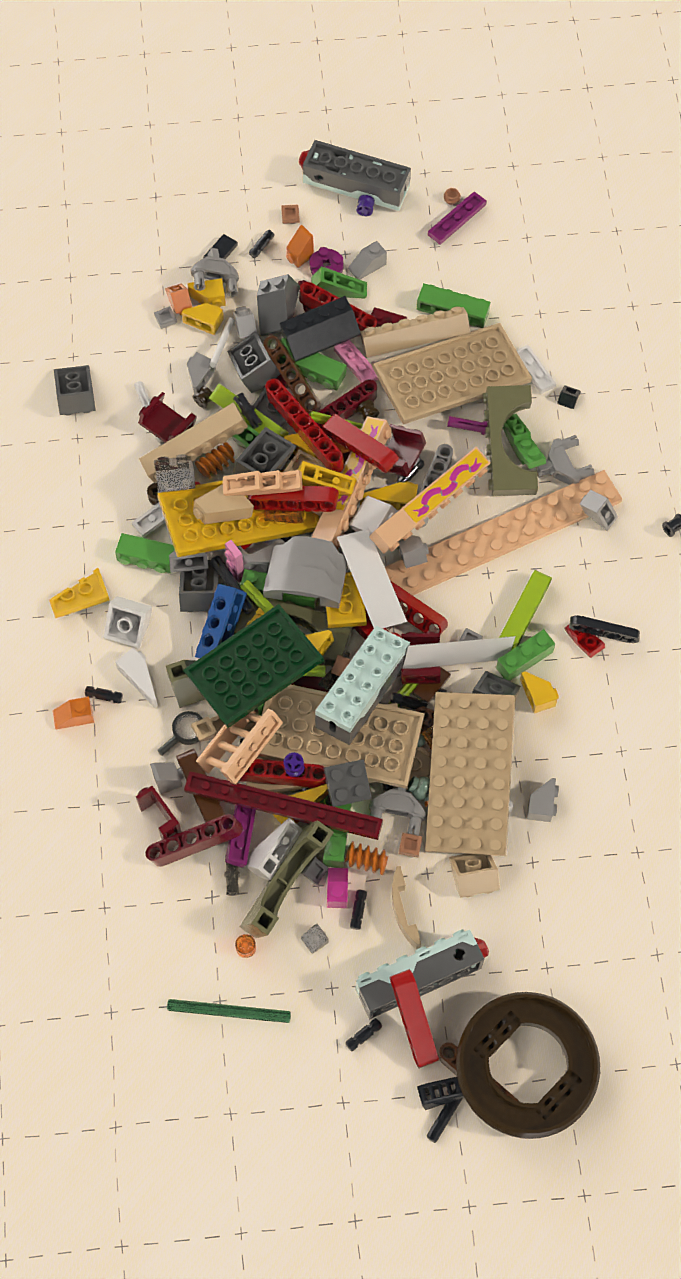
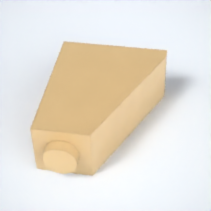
[193,485,254,524]

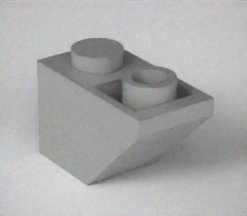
[232,306,257,338]
[527,778,559,822]

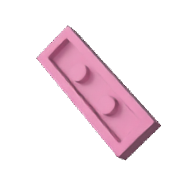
[334,340,379,383]
[224,540,244,583]

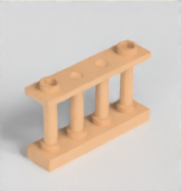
[196,709,283,785]

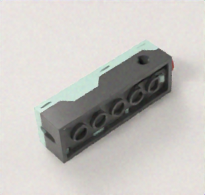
[299,139,411,211]
[315,626,410,745]
[355,929,489,1020]

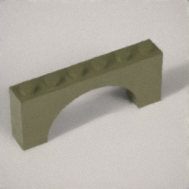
[483,385,538,496]
[233,594,353,667]
[239,820,334,938]

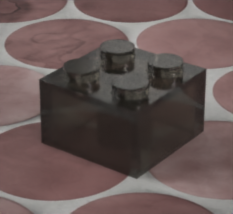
[154,454,196,493]

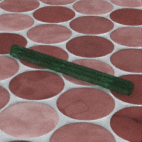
[167,999,291,1023]

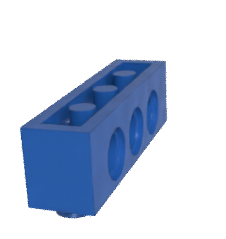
[195,584,247,659]

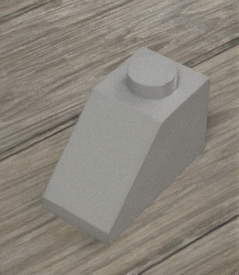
[348,241,387,280]
[187,352,216,394]
[580,490,618,531]
[397,535,429,568]
[169,551,208,573]
[150,762,184,795]

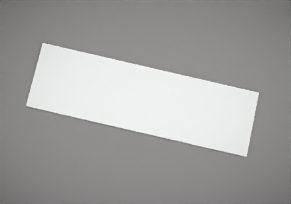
[337,529,407,628]
[403,636,515,668]

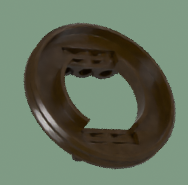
[456,992,600,1139]

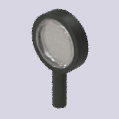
[157,711,203,756]

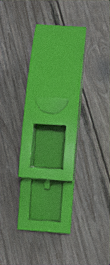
[503,413,546,469]

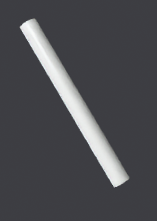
[209,318,235,368]

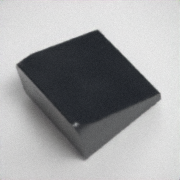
[557,385,581,409]

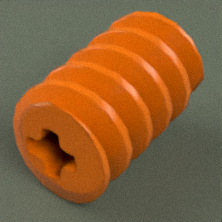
[194,442,235,479]
[344,841,389,876]

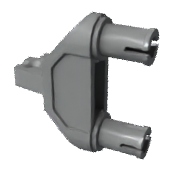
[190,248,239,297]
[536,435,595,485]
[237,539,285,573]
[369,787,426,836]

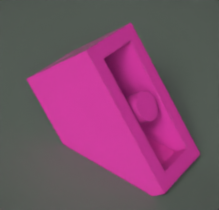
[327,868,348,908]

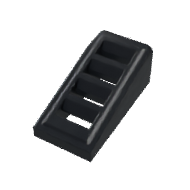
[417,1077,464,1111]

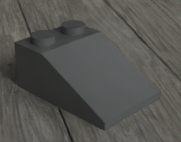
[257,274,300,336]
[227,331,281,394]
[53,365,96,416]
[232,427,296,475]
[179,560,219,612]

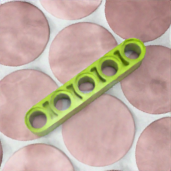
[209,383,289,437]
[499,570,552,650]

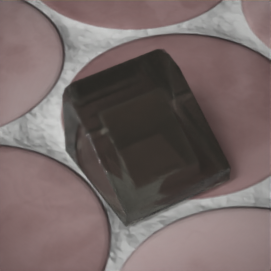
[300,923,329,954]

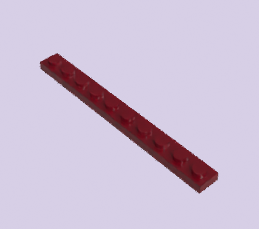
[184,771,383,840]

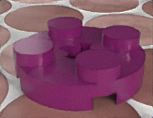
[309,247,344,275]

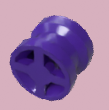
[356,195,375,217]
[284,752,304,777]

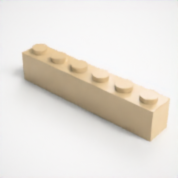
[360,307,470,357]
[139,402,248,483]

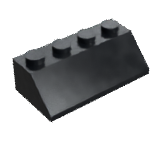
[280,296,361,362]

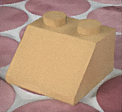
[449,854,500,897]

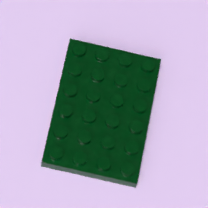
[184,604,324,728]

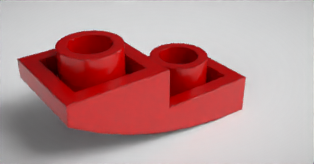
[564,625,605,658]

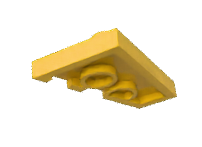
[49,568,110,619]

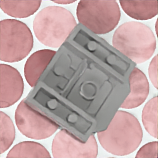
[263,536,348,608]

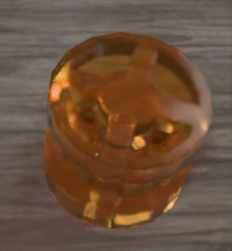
[235,934,256,958]

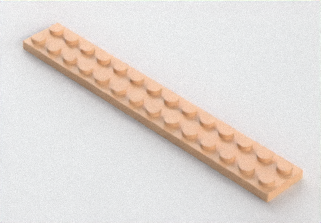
[385,470,622,595]

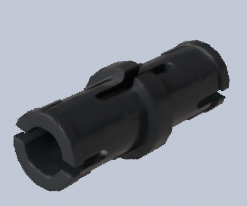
[233,392,263,429]

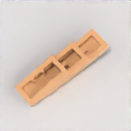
[223,470,302,496]

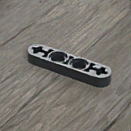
[569,615,640,643]

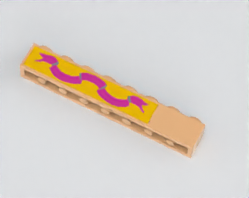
[312,416,391,549]
[369,446,491,554]

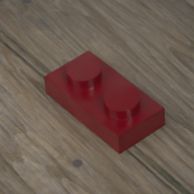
[371,307,407,327]

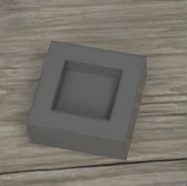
[301,857,329,885]

